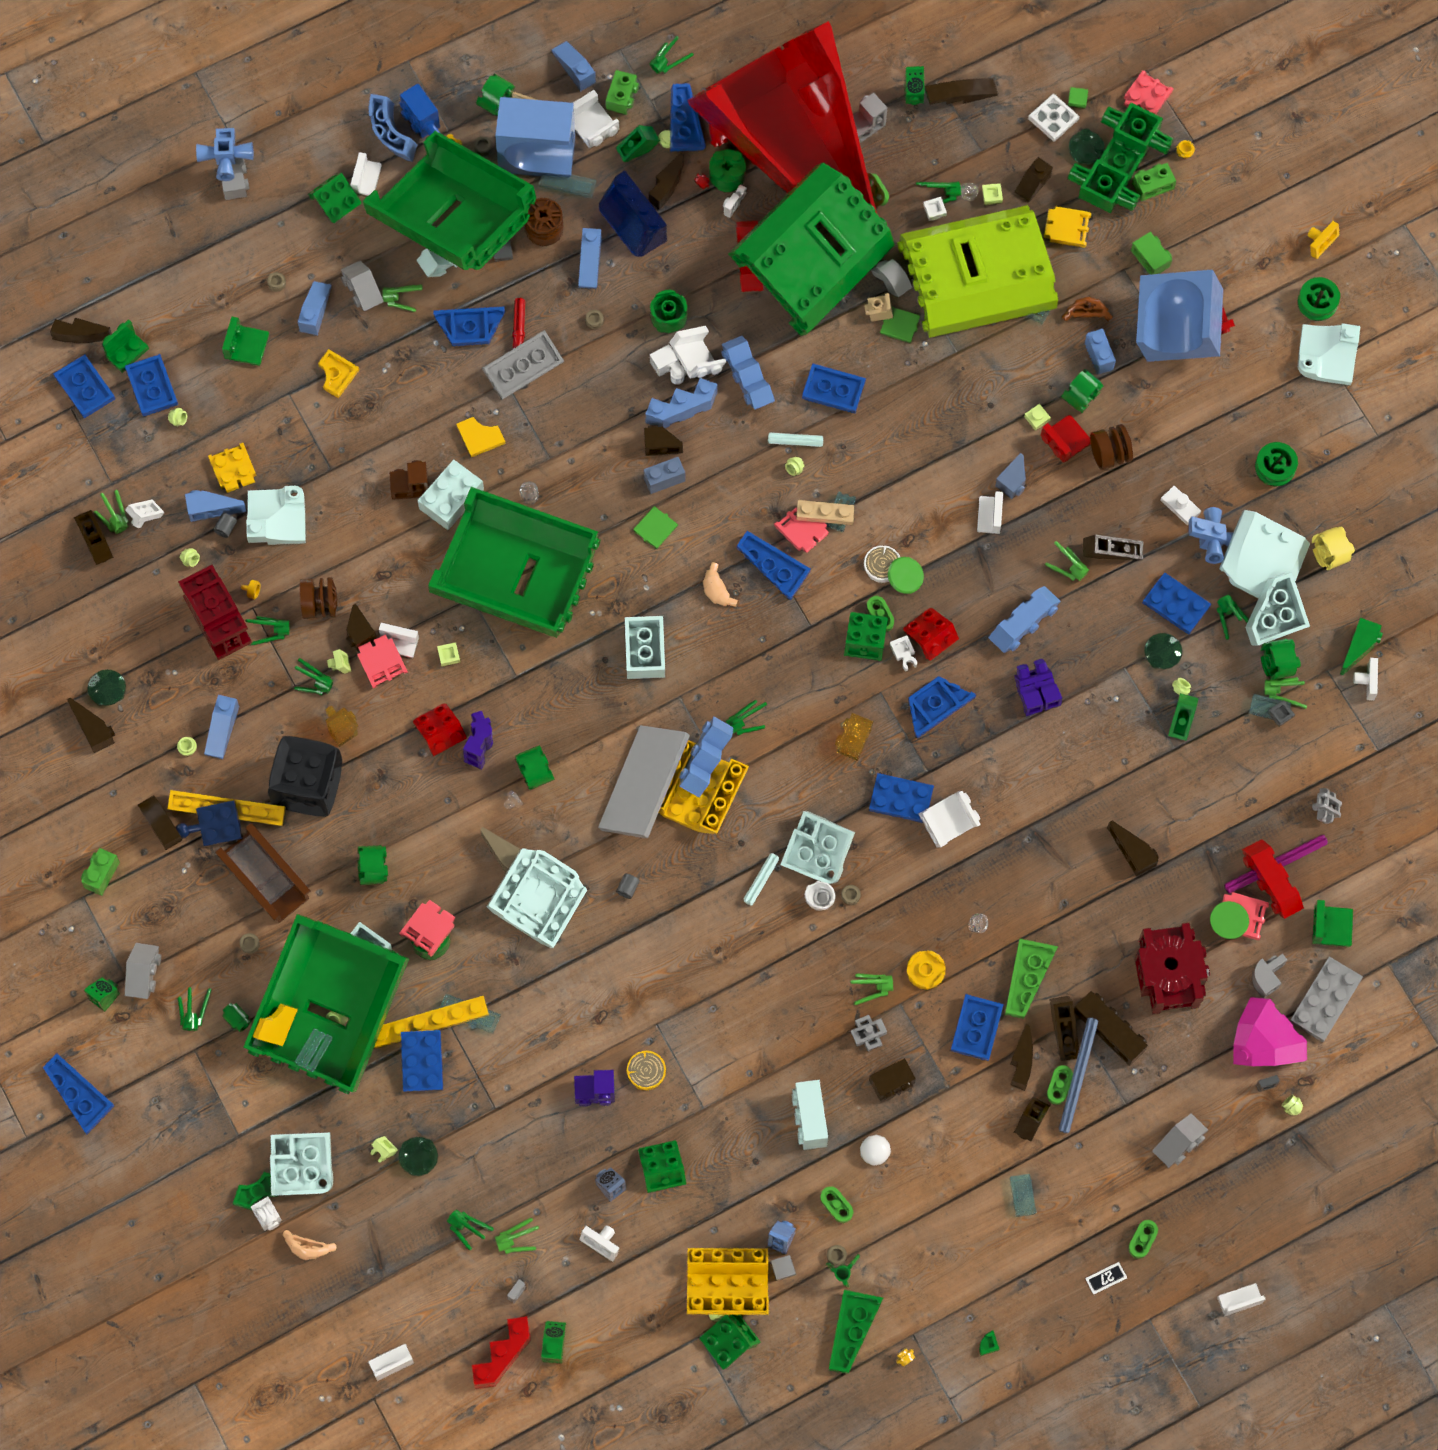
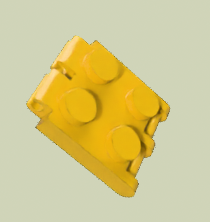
[1044,206,1091,248]
[208,442,256,493]

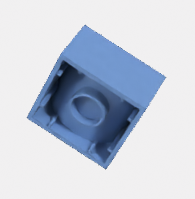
[495,97,575,179]
[1136,270,1223,362]

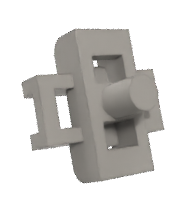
[1312,788,1342,824]
[850,1015,887,1052]

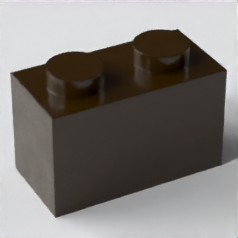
[869,1058,916,1101]

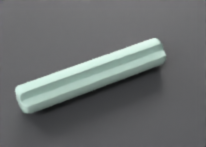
[768,433,823,447]
[744,853,779,905]

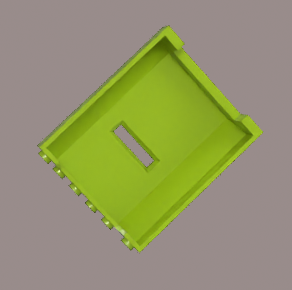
[897,205,1058,338]

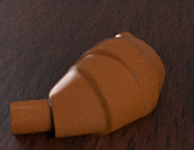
[1062,296,1113,322]

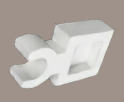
[723,185,747,218]
[889,635,917,671]

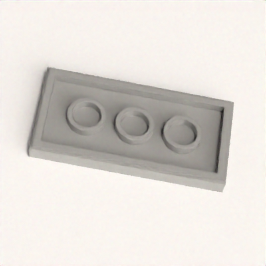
[482,330,564,400]

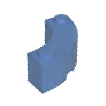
[369,94,417,162]

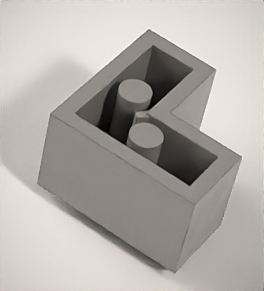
[853,93,887,143]
[222,158,249,200]
[341,260,384,311]
[125,943,161,999]
[1152,1113,1208,1168]

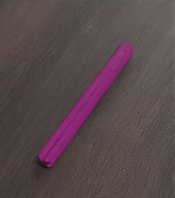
[1224,834,1328,894]

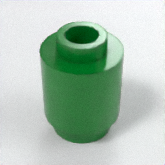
[222,1003,251,1032]

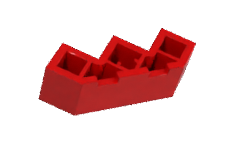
[736,220,763,292]
[1242,839,1304,919]
[472,1316,531,1389]

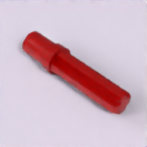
[512,298,525,349]

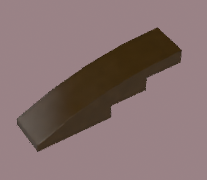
[925,78,998,105]

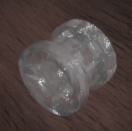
[519,481,539,504]

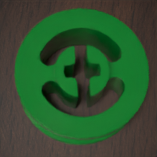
[1297,277,1340,321]
[1255,442,1298,486]

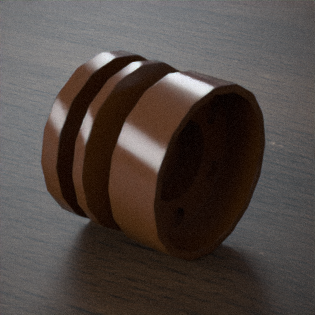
[525,198,563,246]
[1090,424,1133,470]
[300,577,338,619]

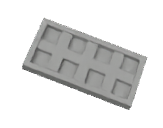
[1290,956,1363,1042]

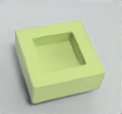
[982,183,1003,205]
[1024,404,1051,431]
[437,642,460,666]

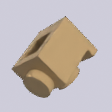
[865,293,893,322]

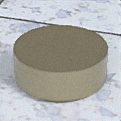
[474,136,492,156]
[267,272,286,292]
[585,310,604,329]
[841,885,861,905]
[240,933,260,954]
[827,1245,847,1266]

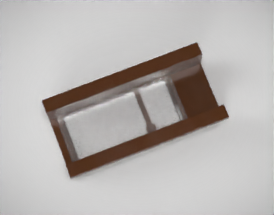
[215,823,311,923]

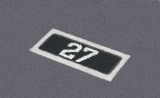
[1085,1262,1127,1294]

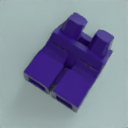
[1014,659,1062,716]
[463,711,493,770]

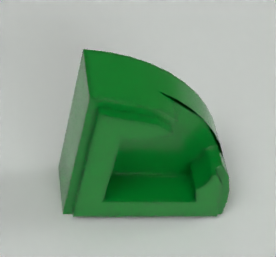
[979,1330,1000,1356]

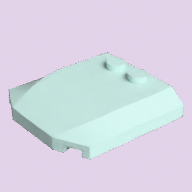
[1219,510,1310,599]
[487,848,587,948]

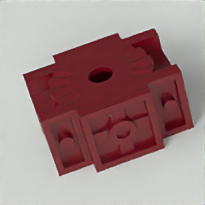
[178,565,252,660]
[1134,923,1210,1015]

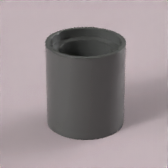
[213,513,237,538]
[616,873,640,899]

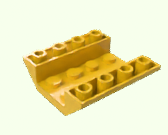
[658,740,749,834]
[687,1248,769,1315]

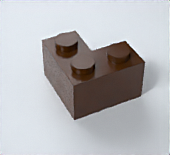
[389,460,429,500]

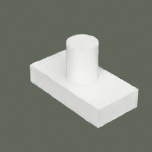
[1160,486,1201,525]
[125,500,164,528]
[1353,658,1378,701]
[580,1226,619,1262]

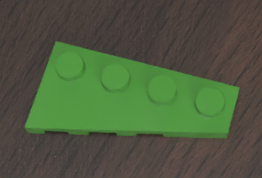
[1005,939,1058,1019]

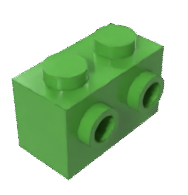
[606,70,639,115]
[1132,163,1176,201]
[1131,232,1172,275]
[81,848,120,896]

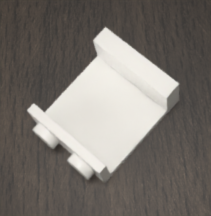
[574,90,619,149]
[669,326,727,378]
[919,791,981,848]

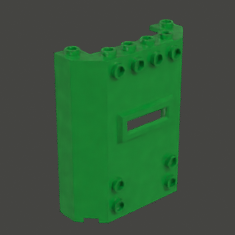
[363,131,537,270]
[728,163,895,336]
[428,487,601,638]
[243,914,409,1094]

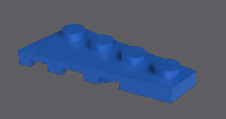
[670,84,706,152]
[737,531,811,601]
[43,1053,114,1135]

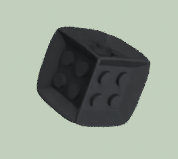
[268,736,343,817]

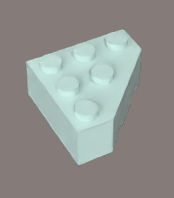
[1245,572,1310,646]

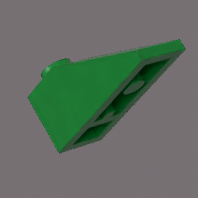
[1340,618,1383,675]

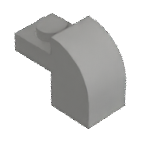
[871,259,912,297]
[1252,954,1287,998]

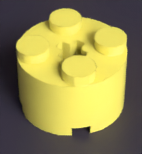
[1312,526,1355,570]

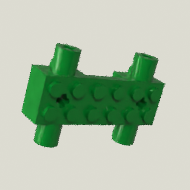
[1067,103,1174,214]

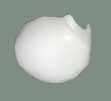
[804,881,835,911]
[860,1135,891,1165]

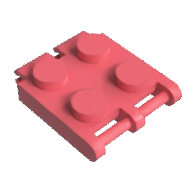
[1124,70,1174,114]
[774,507,829,553]
[357,634,408,689]
[1222,892,1269,940]
[399,900,455,957]

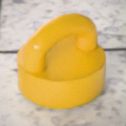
[241,580,261,600]

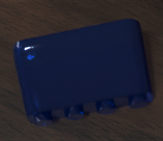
[599,170,667,257]

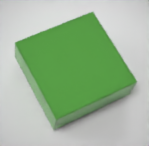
[1068,87,1088,108]

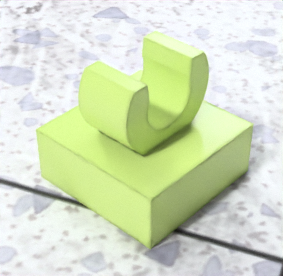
[327,649,351,674]
[371,1136,398,1162]

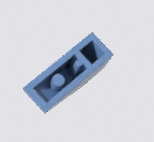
[551,41,596,92]
[579,228,602,289]
[298,281,332,335]
[185,490,246,522]
[204,695,239,759]
[768,1220,796,1254]

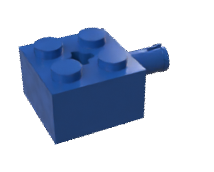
[399,84,440,138]

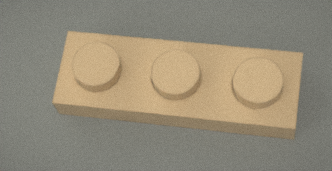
[796,500,854,525]

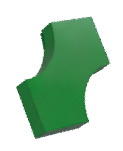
[232,1172,278,1211]

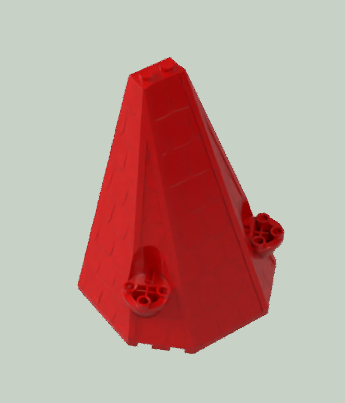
[687,21,877,225]

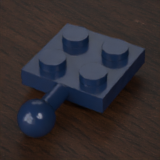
[175,800,243,846]

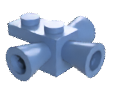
[196,128,254,181]
[1188,507,1234,564]

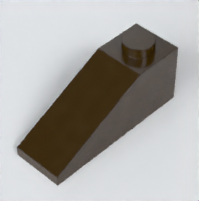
[74,510,114,565]
[1083,534,1143,560]
[67,698,115,753]
[1107,820,1159,877]
[1049,996,1079,1061]

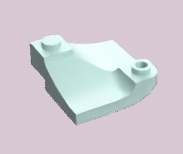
[1297,323,1360,385]
[247,486,306,545]
[781,811,855,884]
[270,1132,333,1196]

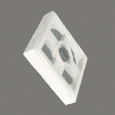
[1028,93,1080,142]

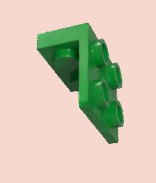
[308,173,362,223]
[222,316,269,366]
[102,320,149,373]
[844,612,888,661]
[1312,900,1353,947]
[638,1140,686,1193]
[700,1315,761,1370]

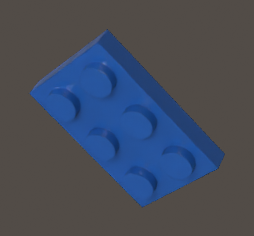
[54,354,115,418]
[125,354,178,417]
[802,363,866,414]
[1142,572,1211,635]
[869,773,934,823]
[951,994,1004,1061]
[401,1030,443,1092]

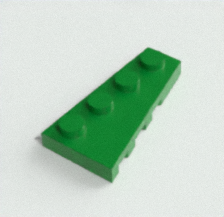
[829,1290,883,1374]

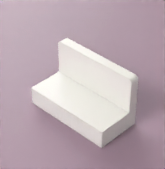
[351,152,382,196]
[977,491,1003,534]
[379,623,419,658]
[1217,1283,1265,1316]
[368,1344,414,1381]

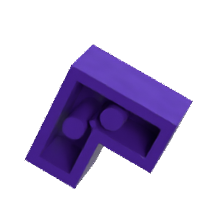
[574,1070,615,1107]

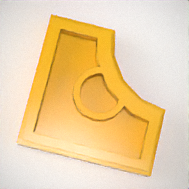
[318,349,360,399]
[456,417,505,458]
[253,1003,298,1046]

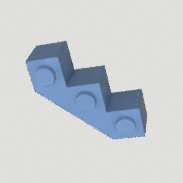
[721,336,775,409]
[645,378,717,428]
[988,586,1061,653]
[679,716,733,798]

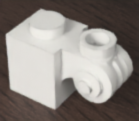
[650,345,687,385]
[251,1197,282,1231]

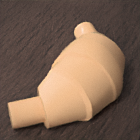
[703,562,738,607]
[283,1230,336,1260]

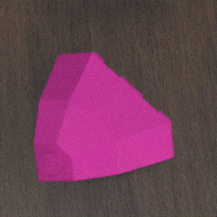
[1234,997,1307,1066]

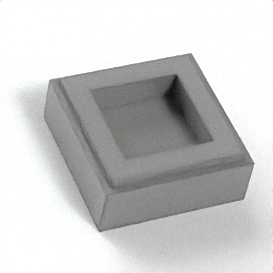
[771,1255,796,1281]
[507,1279,526,1303]

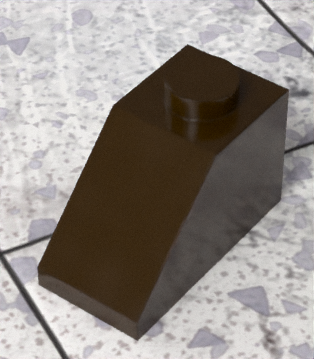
[1015,157,1053,202]
[644,425,683,456]
[346,604,377,651]
[1014,1097,1050,1141]

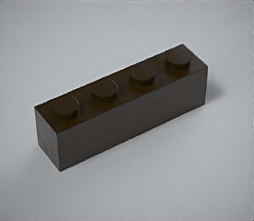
[1074,991,1148,1066]

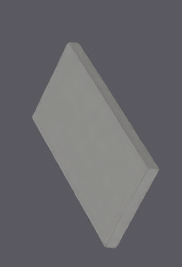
[598,725,690,839]

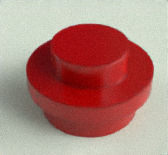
[694,173,710,190]

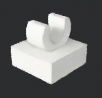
[923,197,947,221]

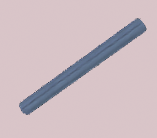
[1059,1018,1098,1133]

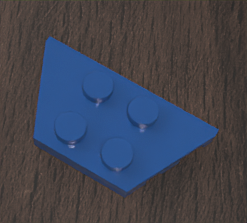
[433,307,505,346]
[908,676,976,739]

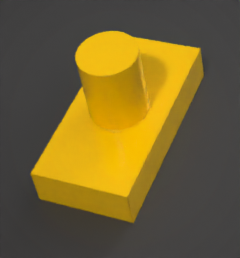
[1308,221,1340,259]

